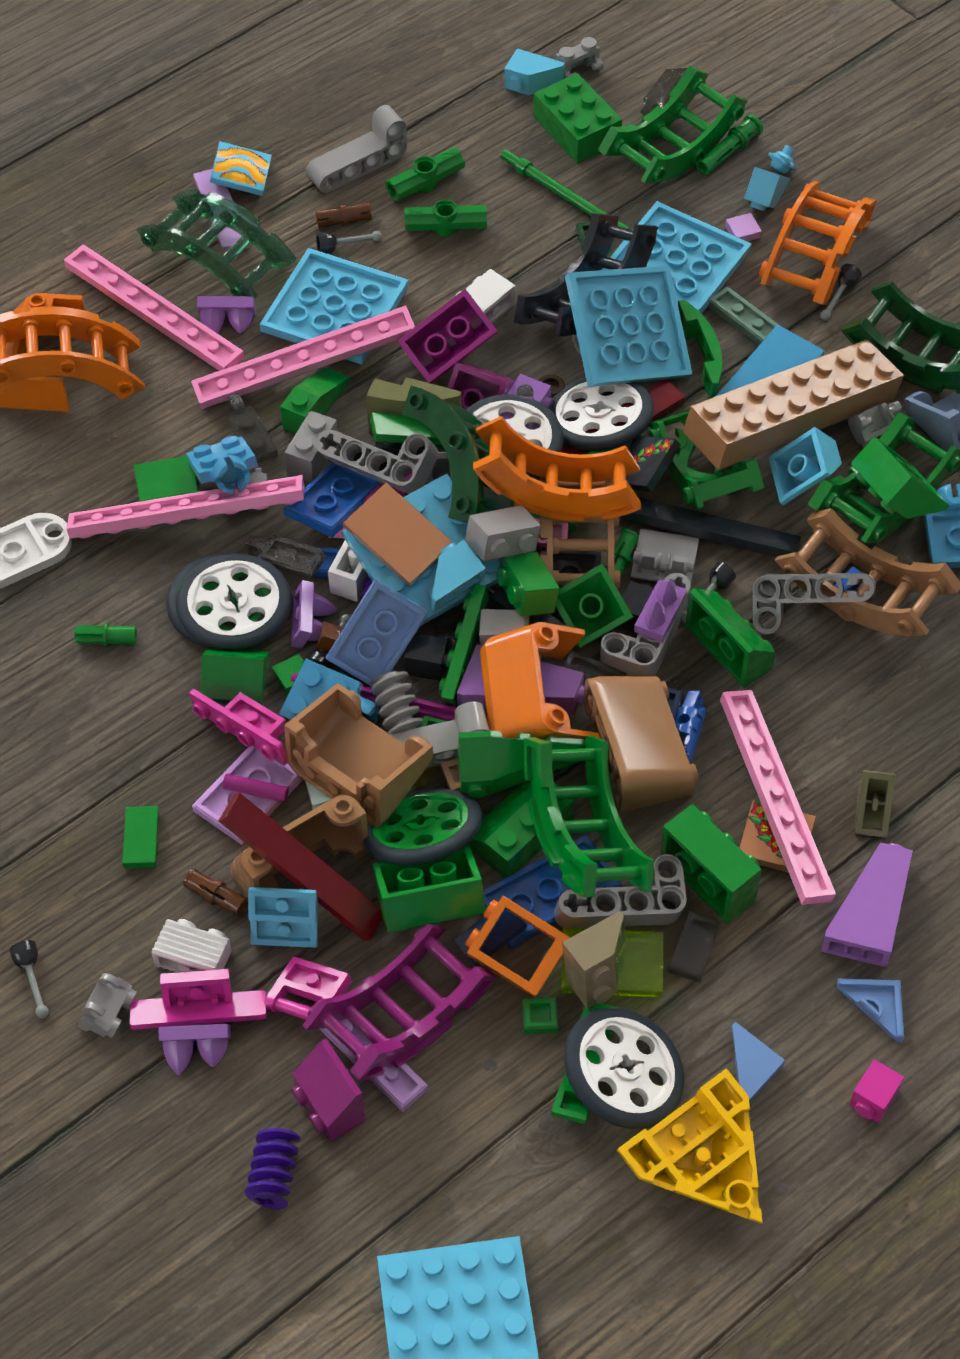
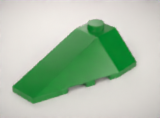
[457,731,586,798]

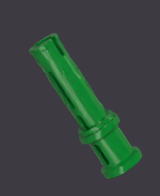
[696,114,763,175]

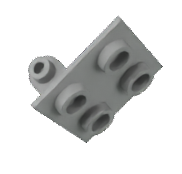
[630,529,699,583]

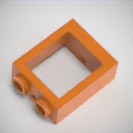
[465,896,570,998]

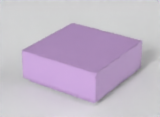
[725,213,762,242]

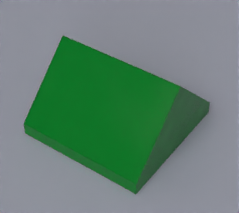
[200,647,271,705]

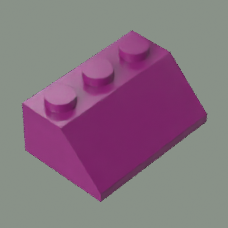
[398,289,499,384]

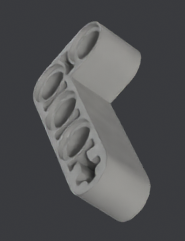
[305,105,407,193]
[316,429,438,494]
[600,573,691,676]
[752,573,876,634]
[390,701,490,768]
[554,854,687,929]

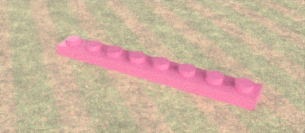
[64,244,244,371]
[191,305,415,410]
[66,475,305,539]
[720,690,836,905]

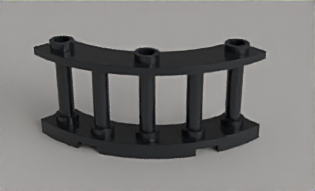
[513,213,658,337]

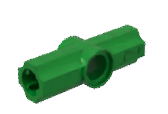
[385,147,465,202]
[404,199,487,237]

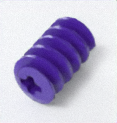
[245,1128,301,1210]

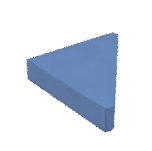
[837,978,904,1043]
[731,1022,785,1104]

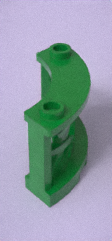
[649,411,765,509]

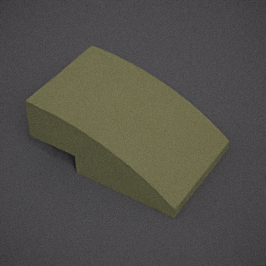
[366,377,461,434]

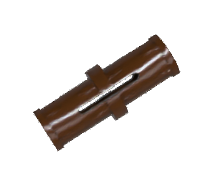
[315,202,372,228]
[183,868,248,916]

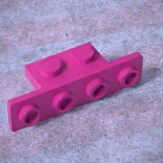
[189,689,288,766]
[130,969,267,1030]

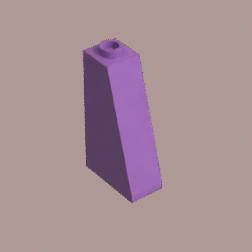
[457,644,585,715]
[821,843,913,968]

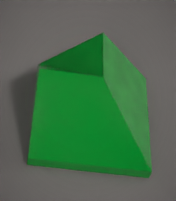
[556,563,633,648]

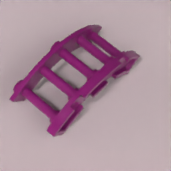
[302,924,497,1080]

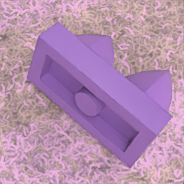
[197,296,256,334]
[634,579,687,643]
[290,580,338,649]
[159,1024,231,1075]

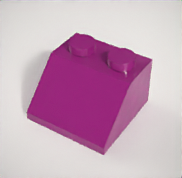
[447,362,515,410]
[291,1038,365,1142]

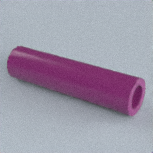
[222,774,289,802]

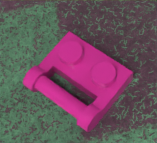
[264,956,352,1029]

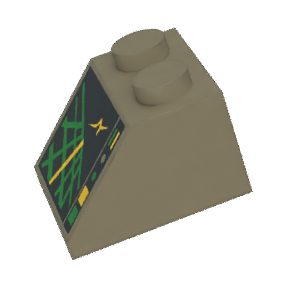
[562,911,626,1009]

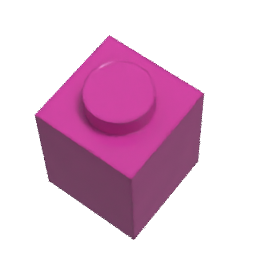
[850,1059,904,1123]

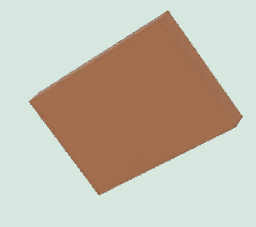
[343,483,453,587]

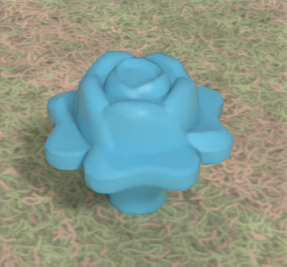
[768,145,797,174]

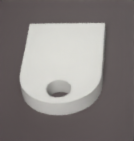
[0,513,72,589]

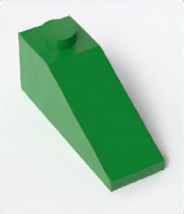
[280,367,350,434]

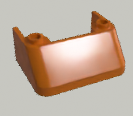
[0,293,86,412]
[480,622,600,740]

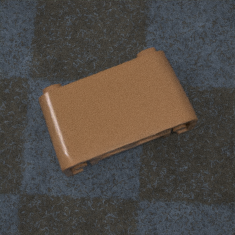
[582,676,699,813]
[284,683,433,828]
[230,795,369,898]

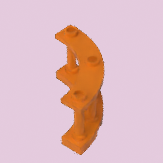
[759,181,878,305]
[0,306,145,400]
[473,416,641,522]

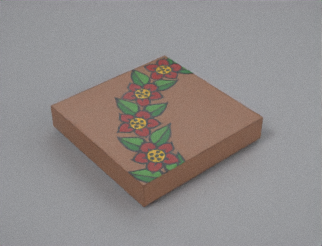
[740,800,816,873]

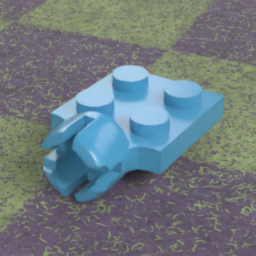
[186,436,258,494]
[924,484,960,568]
[279,659,379,722]

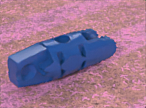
[674,691,706,762]

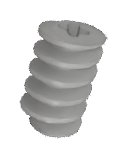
[370,671,423,734]

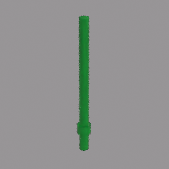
[500,149,630,230]

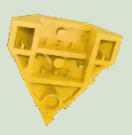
[617,1068,763,1224]

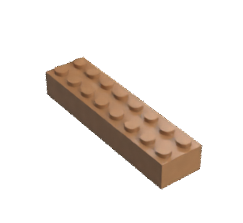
[683,339,904,470]

